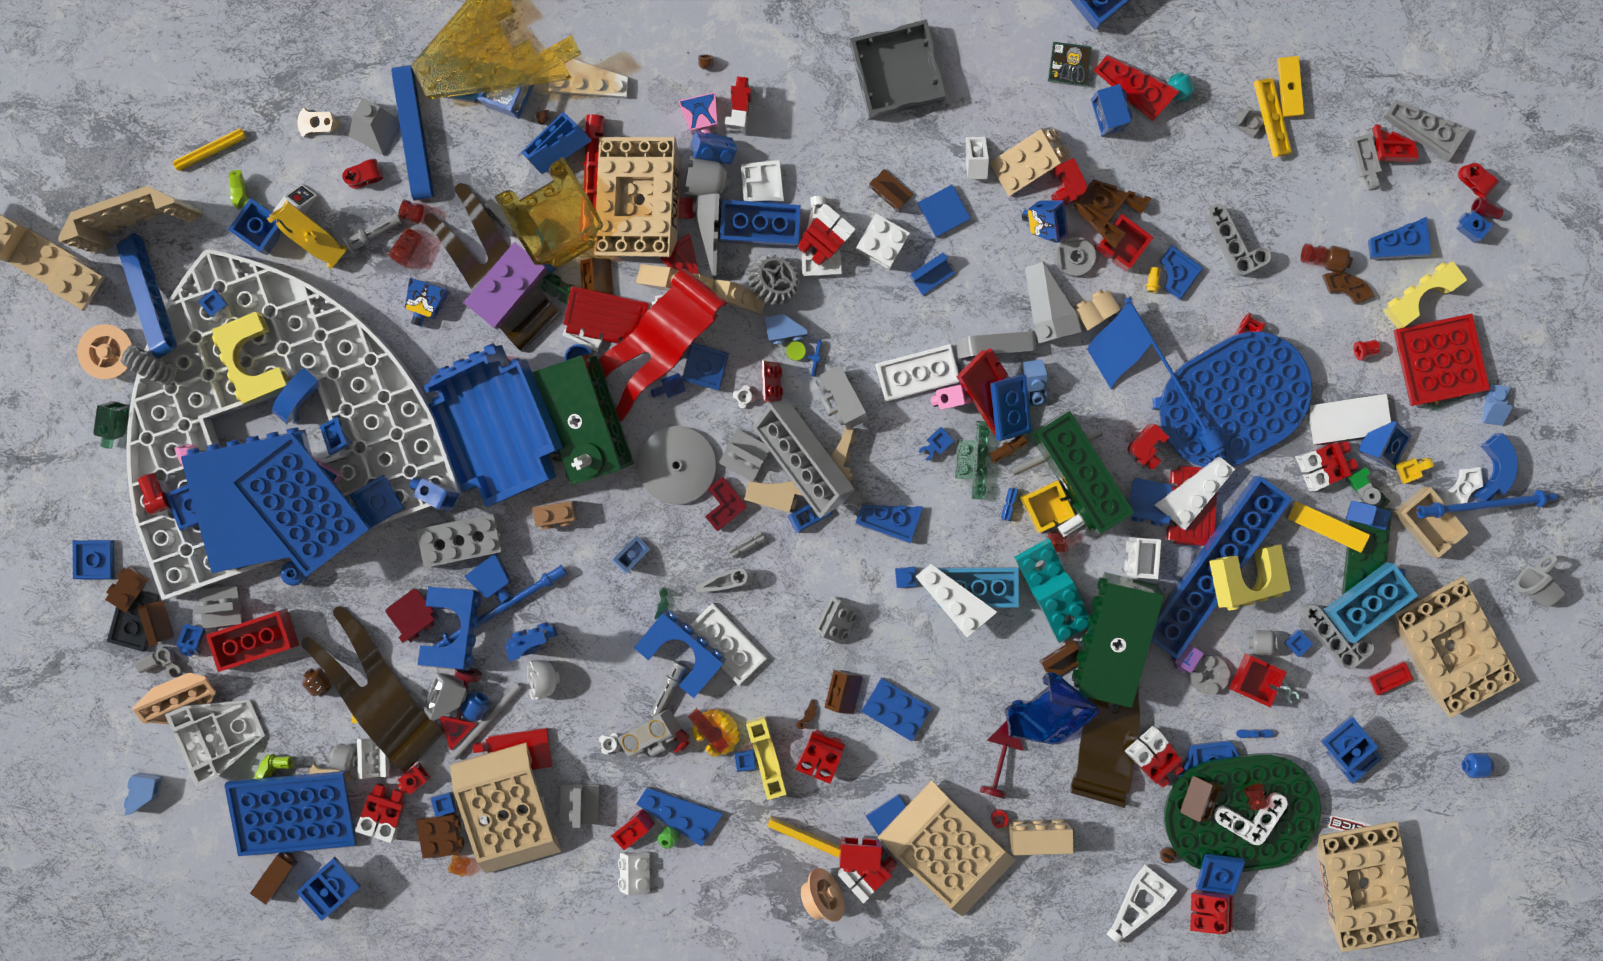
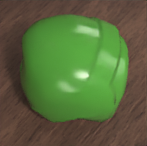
[658,826,680,849]

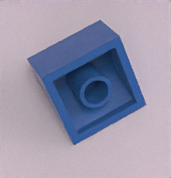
[228,198,283,256]

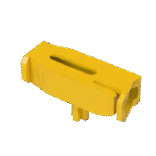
[267,200,348,269]

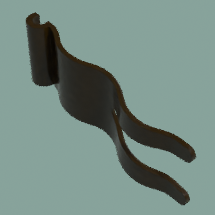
[424,183,562,352]
[301,606,444,774]
[1070,685,1140,808]

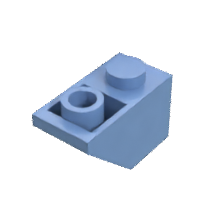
[765,314,807,345]
[1023,359,1047,406]
[124,772,162,815]

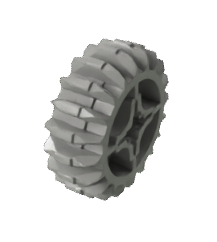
[748,253,801,306]
[120,345,177,385]

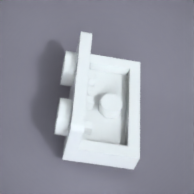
[357,737,390,779]
[618,852,650,895]

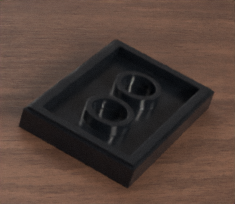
[107,590,161,652]

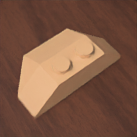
[132,673,216,724]

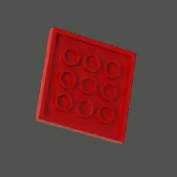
[1393,313,1490,406]

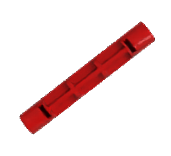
[580,114,605,243]

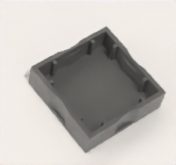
[850,19,946,120]

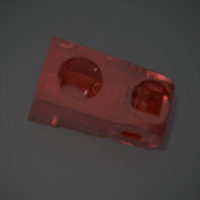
[387,227,423,268]

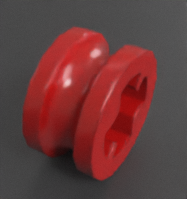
[990,809,1009,828]

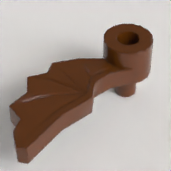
[796,699,817,729]

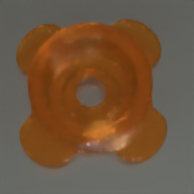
[448,854,470,877]

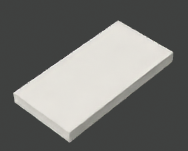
[875,344,959,402]
[1308,394,1391,444]
[690,603,767,686]

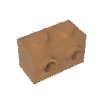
[532,501,577,530]

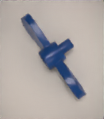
[808,340,821,377]
[1236,729,1274,738]

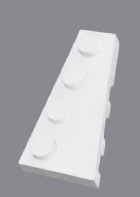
[915,564,997,637]

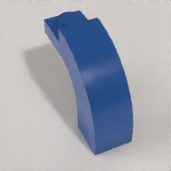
[272,367,320,425]
[1472,433,1518,501]

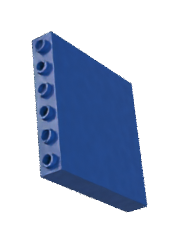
[181,427,312,573]

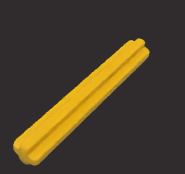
[173,128,246,171]

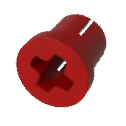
[1353,340,1380,361]

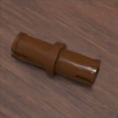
[988,435,1028,464]

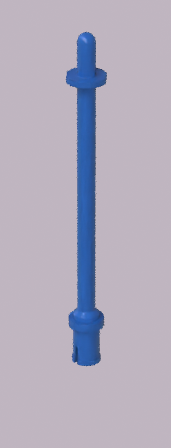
[1417,490,1558,519]
[433,565,568,647]

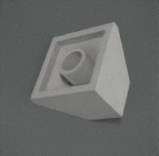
[349,98,400,155]
[423,673,467,721]

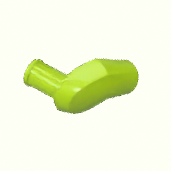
[228,170,263,210]
[254,754,294,779]

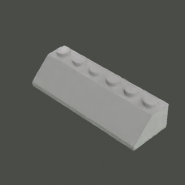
[753,399,855,518]

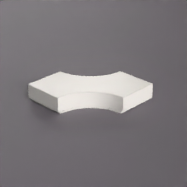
[1442,467,1484,505]

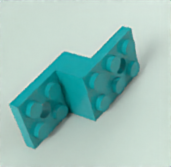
[1014,538,1089,643]

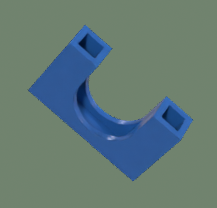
[417,586,481,671]
[634,609,726,699]

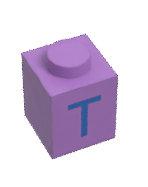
[1170,644,1204,673]

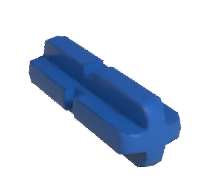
[1001,488,1019,521]

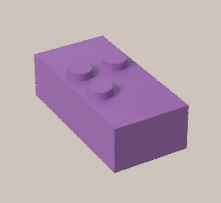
[463,242,548,330]

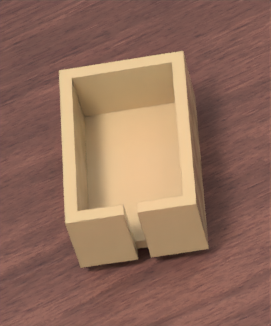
[1393,487,1469,558]
[1008,819,1073,855]

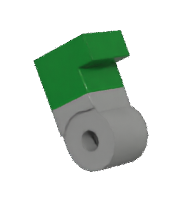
[1347,467,1381,505]

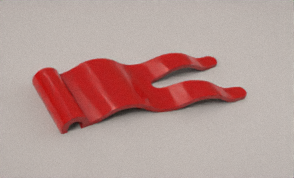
[599,268,728,422]

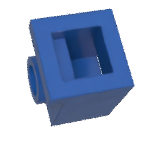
[1456,211,1494,243]

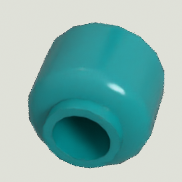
[1167,72,1195,103]

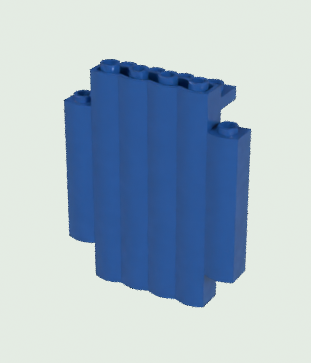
[424,343,563,507]

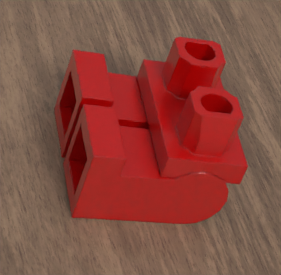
[1050,158,1087,205]
[1127,424,1169,470]
[795,730,845,784]
[1190,889,1234,934]

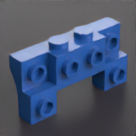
[506,622,558,661]

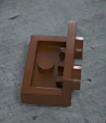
[105,565,150,613]

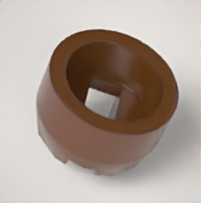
[698,54,714,70]
[534,109,551,125]
[1159,847,1176,864]

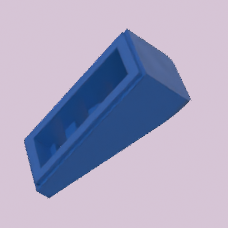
[788,504,833,533]

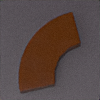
[1322,272,1374,304]

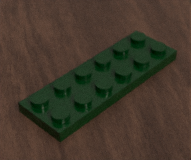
[1342,507,1392,595]

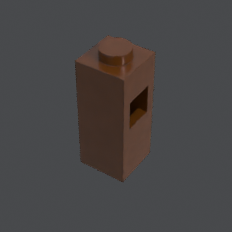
[250,852,298,905]

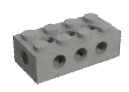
[416,513,505,568]

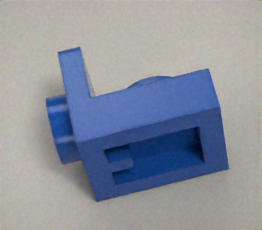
[176,624,205,657]

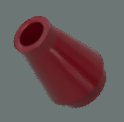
[1471,197,1504,219]

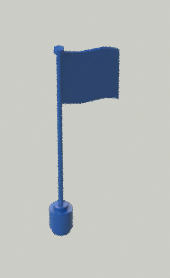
[1087,296,1226,456]

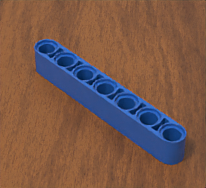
[391,65,434,201]
[116,233,177,359]

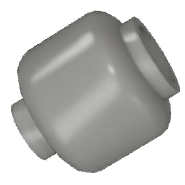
[1249,630,1278,656]
[327,743,358,772]

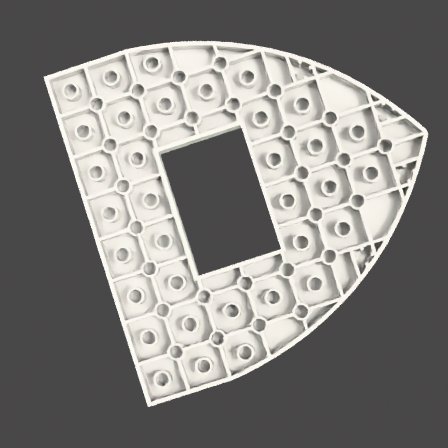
[127,249,465,600]

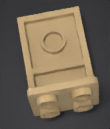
[989,127,1071,196]

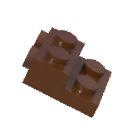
[416,812,464,859]

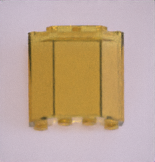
[495,157,604,267]

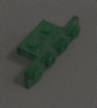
[955,421,990,500]

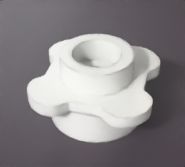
[733,385,756,408]
[599,733,620,754]

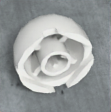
[527,660,560,700]

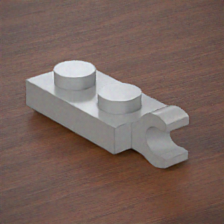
[1350,133,1382,190]

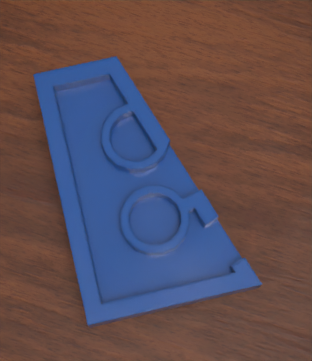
[1368,217,1431,259]
[855,505,923,544]

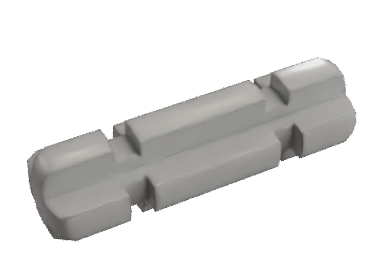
[729,532,765,558]

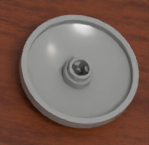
[638,426,716,504]

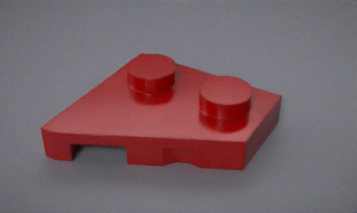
[1372,124,1419,162]
[660,233,699,274]

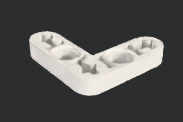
[1213,792,1287,845]

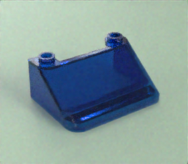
[1005,672,1099,745]

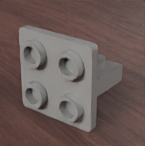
[719,429,770,481]
[193,585,243,628]
[815,596,860,644]
[559,784,600,828]

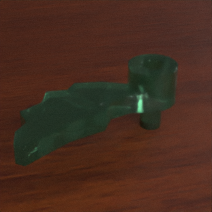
[654,587,669,619]

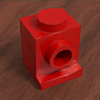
[398,763,431,795]

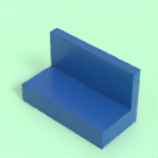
[910,252,955,295]

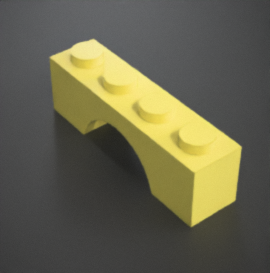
[1384,261,1467,329]
[746,716,787,800]

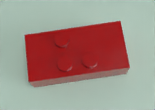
[206,609,300,672]

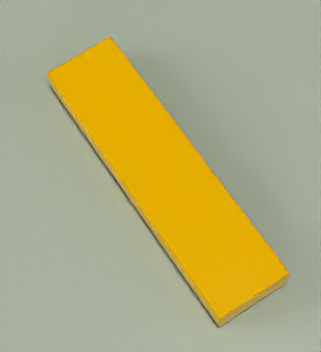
[1253,78,1292,158]
[1287,501,1370,553]
[768,816,840,857]

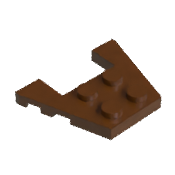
[1073,179,1152,248]

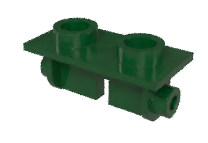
[540,273,575,305]

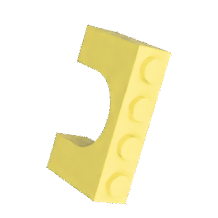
[212,312,290,404]
[1209,544,1291,610]

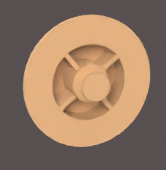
[77,324,132,379]
[801,868,845,922]

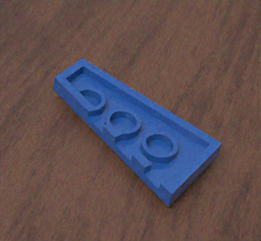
[636,787,723,847]

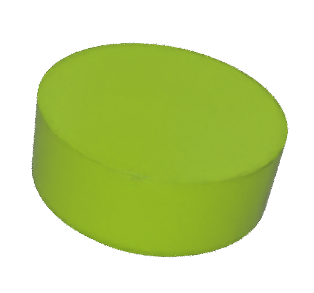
[786,341,806,361]

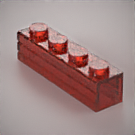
[687,707,729,753]

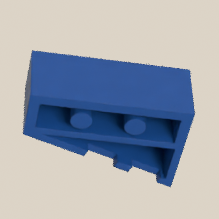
[521,112,592,174]

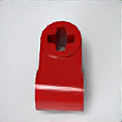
[342,159,383,189]
[1458,163,1499,198]
[1234,312,1266,335]

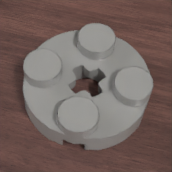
[1056,236,1096,276]
[1189,655,1230,695]

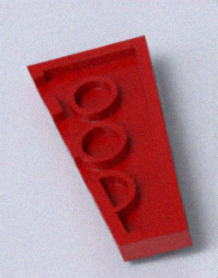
[1094,54,1180,122]

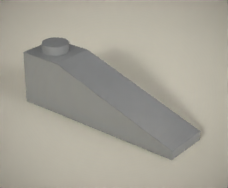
[693,194,721,278]

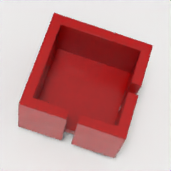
[1094,214,1154,272]
[1229,653,1287,708]
[839,836,882,874]

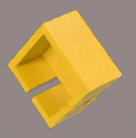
[1020,480,1075,533]

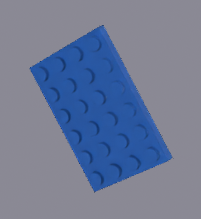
[228,432,371,577]
[224,771,357,856]

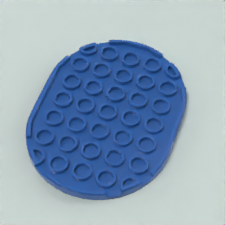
[1159,331,1312,467]

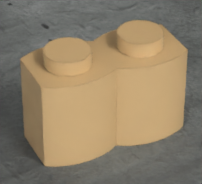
[1075,289,1121,332]

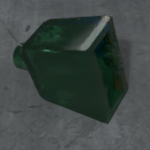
[93,401,130,449]

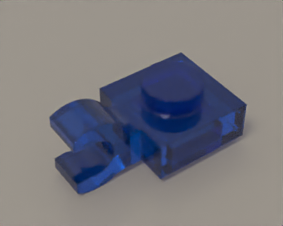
[650,373,686,398]

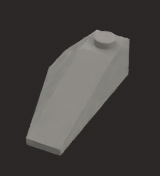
[1025,262,1082,343]

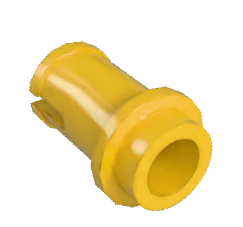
[1145,267,1162,293]

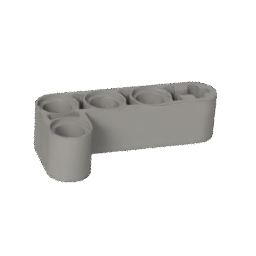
[1205,204,1271,276]
[956,331,1037,359]
[1299,604,1374,669]

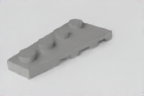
[1383,100,1470,161]

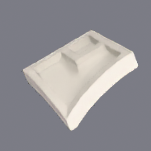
[741,160,784,203]

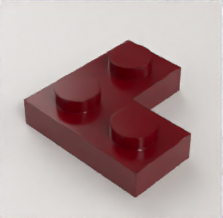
[705,477,748,531]

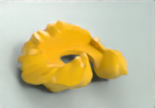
[692,709,740,757]

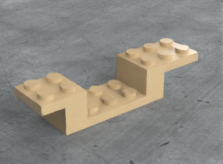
[0,214,105,311]

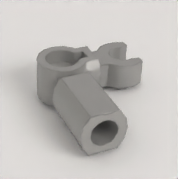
[135,646,183,678]

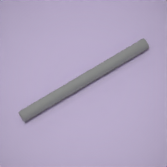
[1011,428,1103,475]
[451,683,522,760]

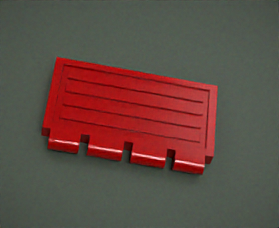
[563,285,649,344]
[956,348,1010,435]
[1166,466,1217,546]

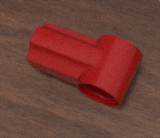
[137,473,170,516]

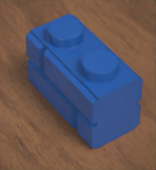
[690,131,737,165]

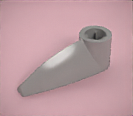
[695,568,753,592]

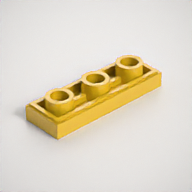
[1277,56,1304,118]

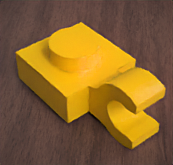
[1395,457,1434,484]

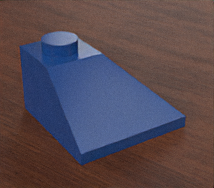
[1359,421,1412,470]

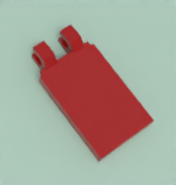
[473,728,553,770]

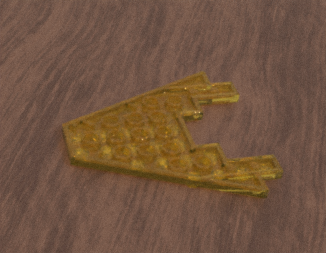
[411,0,582,99]

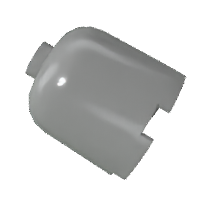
[684,155,730,197]

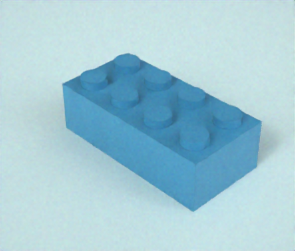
[1323,562,1418,643]
[938,567,1019,608]

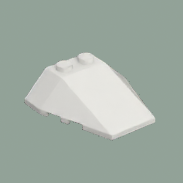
[165,700,265,787]

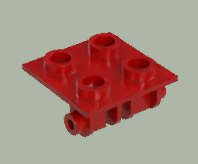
[761,361,783,402]

